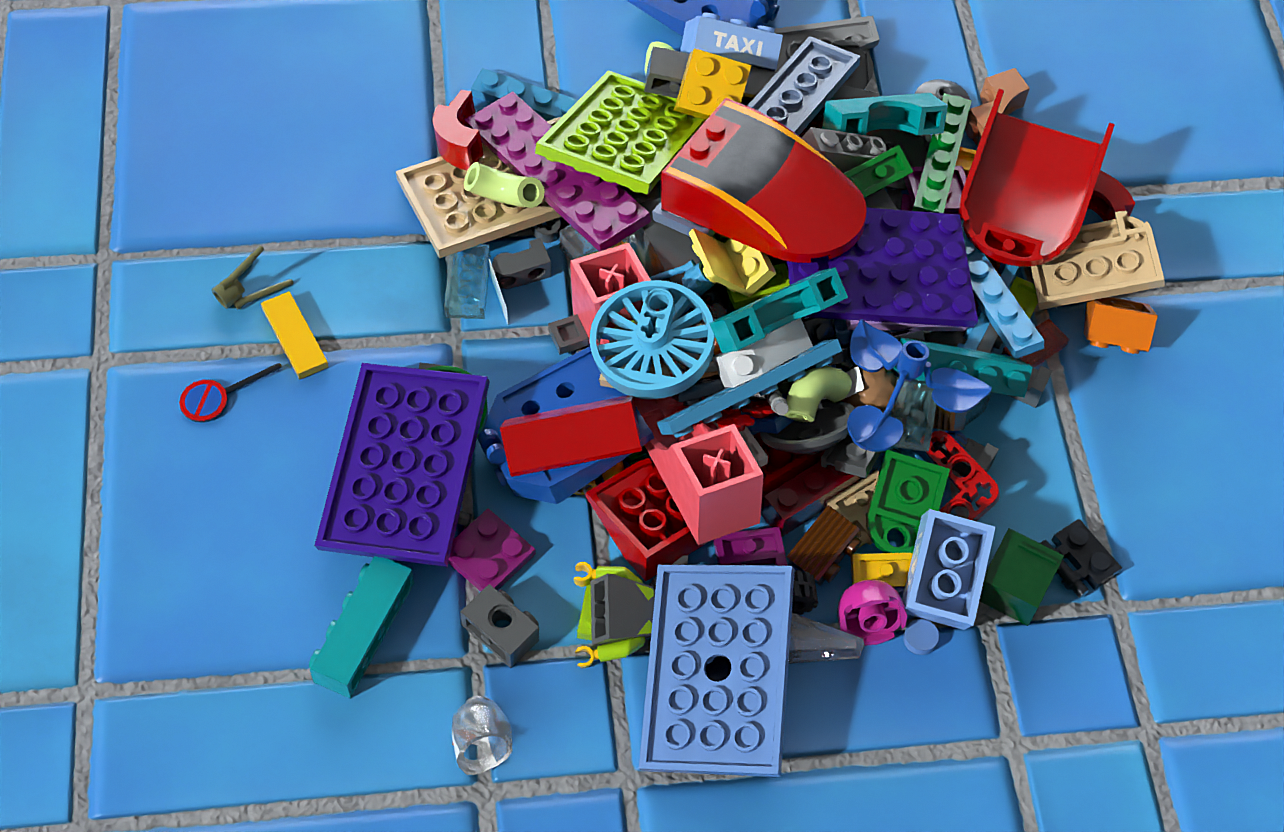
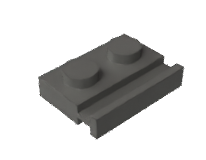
[821,434,882,478]

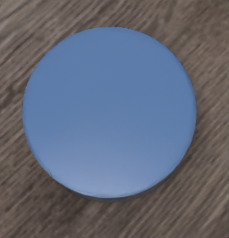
[903,619,939,655]

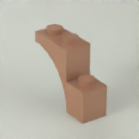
[965,68,1030,147]

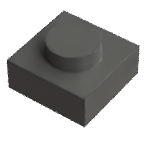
[548,314,589,355]

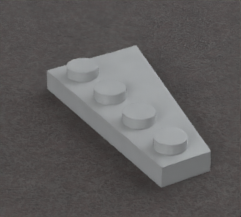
[774,16,880,72]

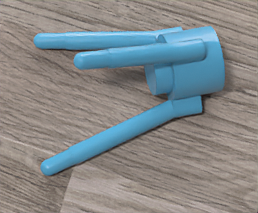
[649,259,714,320]

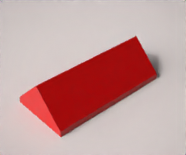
[500,395,642,477]

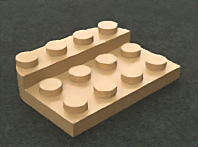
[1030,211,1165,310]

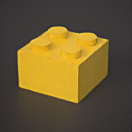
[674,48,751,120]

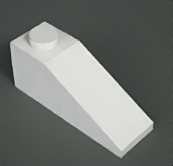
[712,318,813,388]

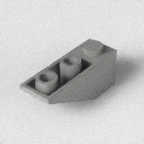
[802,127,887,173]

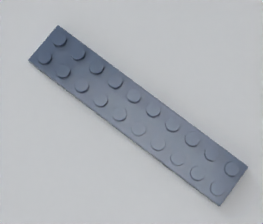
[652,36,860,237]

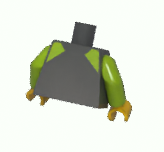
[574,562,655,668]

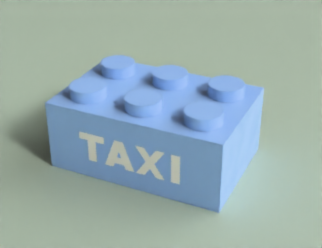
[680,13,783,71]
[902,509,996,630]

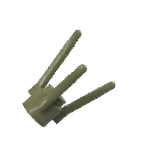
[211,246,293,310]

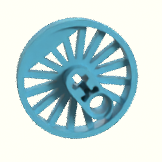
[590,280,715,399]

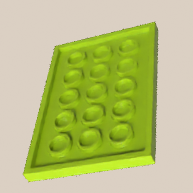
[535,70,706,195]

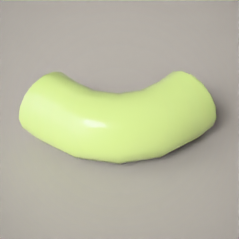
[464,162,545,208]
[784,366,852,422]

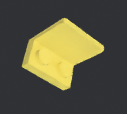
[689,228,777,297]

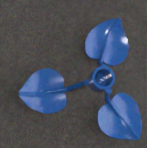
[847,319,992,452]

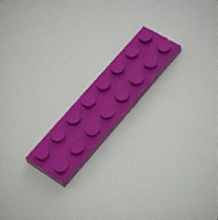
[465,91,651,252]

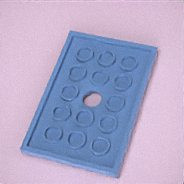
[639,565,795,777]

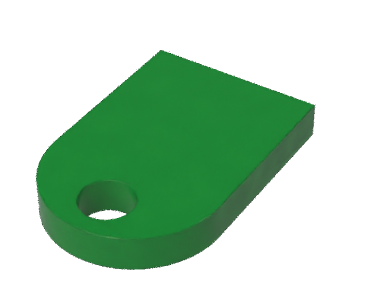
[866,450,950,553]

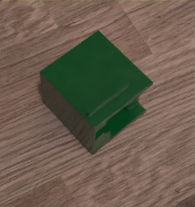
[979,528,1064,626]

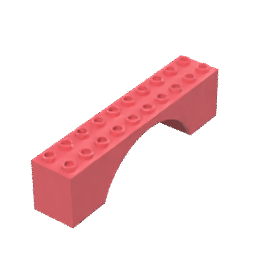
[570,243,764,545]

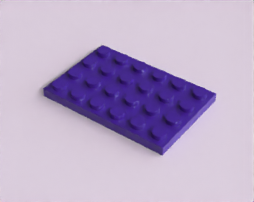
[787,207,978,328]
[314,363,490,567]

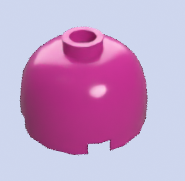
[837,580,907,646]

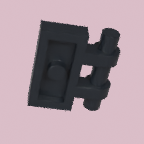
[1040,519,1122,598]

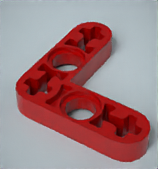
[924,430,1000,521]

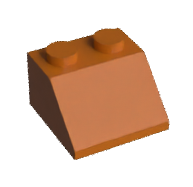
[1083,297,1158,354]

